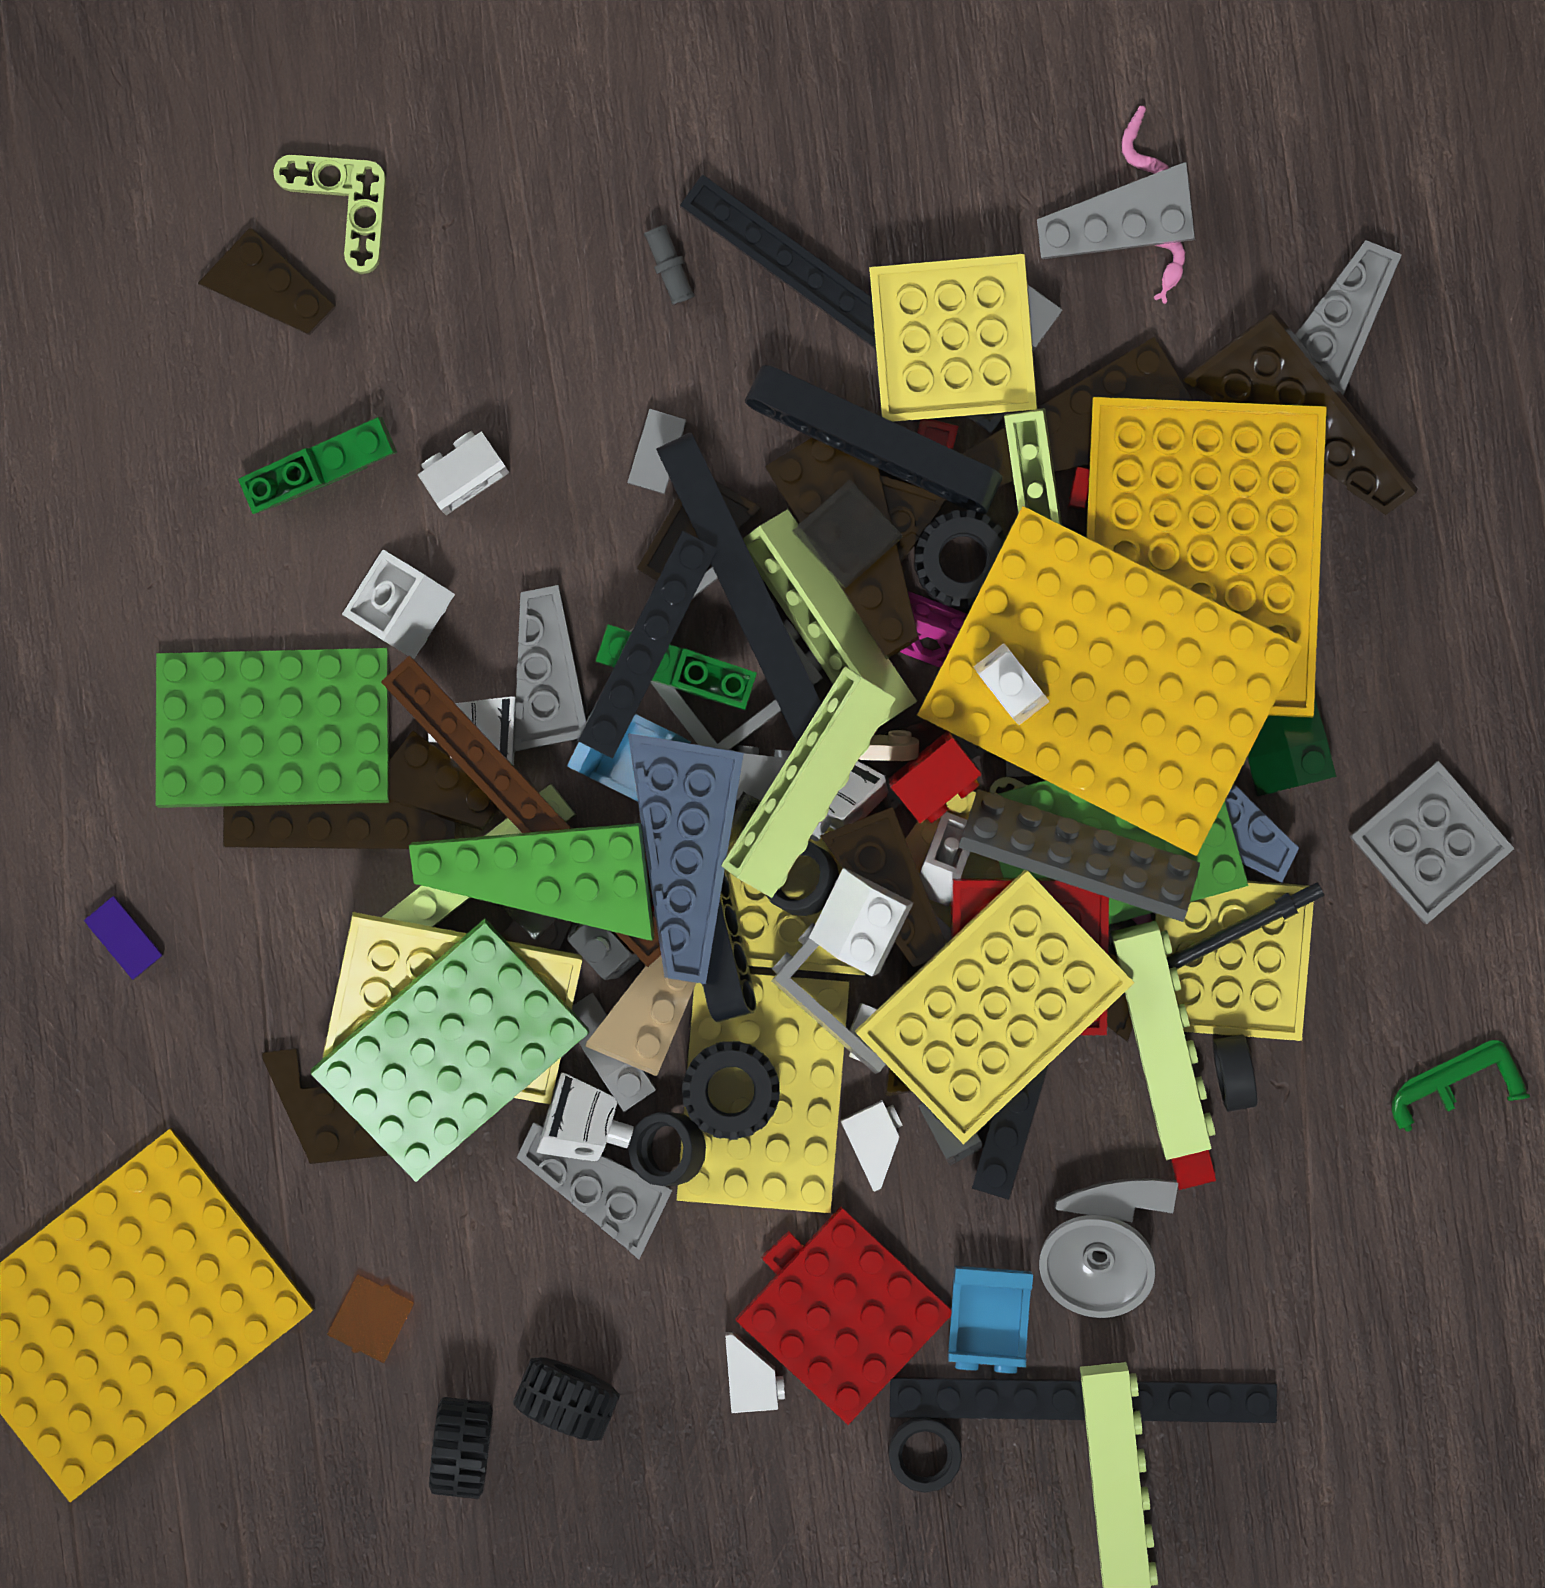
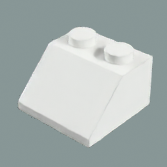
[418,431,510,516]
[342,550,455,659]
[809,868,913,976]

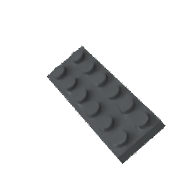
[958,789,1200,922]

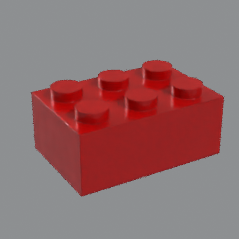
[888,731,982,824]

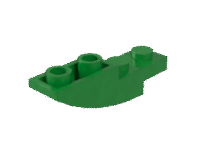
[238,417,397,514]
[595,624,757,710]

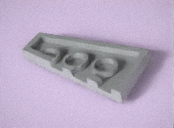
[1037,162,1195,259]
[1295,240,1402,395]
[513,585,586,752]
[517,1122,673,1259]

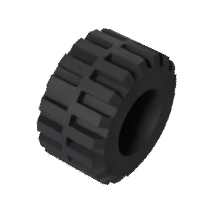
[914,510,1006,609]
[682,1041,780,1140]
[513,1357,620,1441]
[429,1397,493,1499]

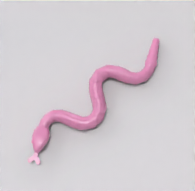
[1122,106,1186,304]

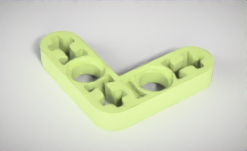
[273,155,386,274]

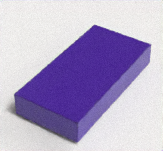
[83,896,164,980]

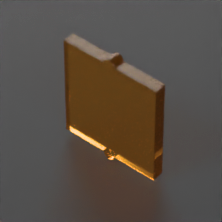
[327,1274,415,1363]

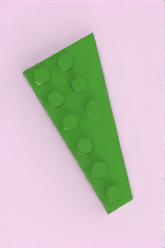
[409,823,655,941]

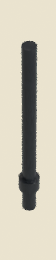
[1119,882,1325,998]

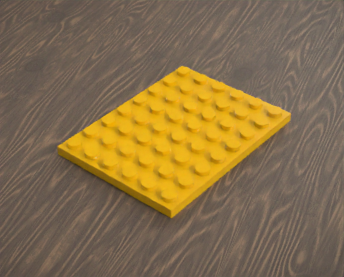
[1086,397,1326,717]
[917,506,1303,856]
[0,1128,315,1503]

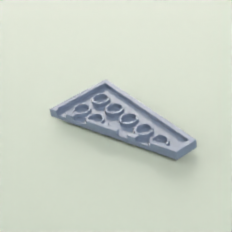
[628,733,744,984]

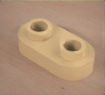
[858,730,919,761]

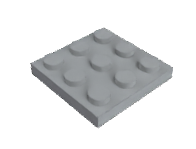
[1349,761,1514,924]

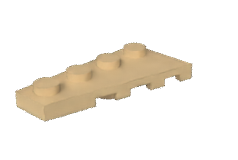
[585,956,696,1076]

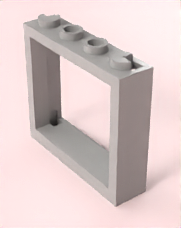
[630,567,823,750]
[771,915,951,1074]

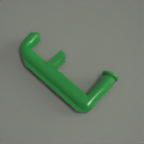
[1391,1040,1530,1132]

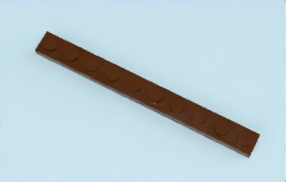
[381,655,661,967]

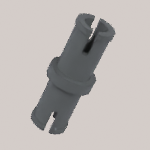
[644,224,695,306]

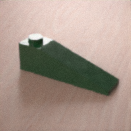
[1247,698,1337,796]

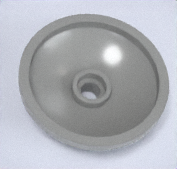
[1039,1215,1156,1318]

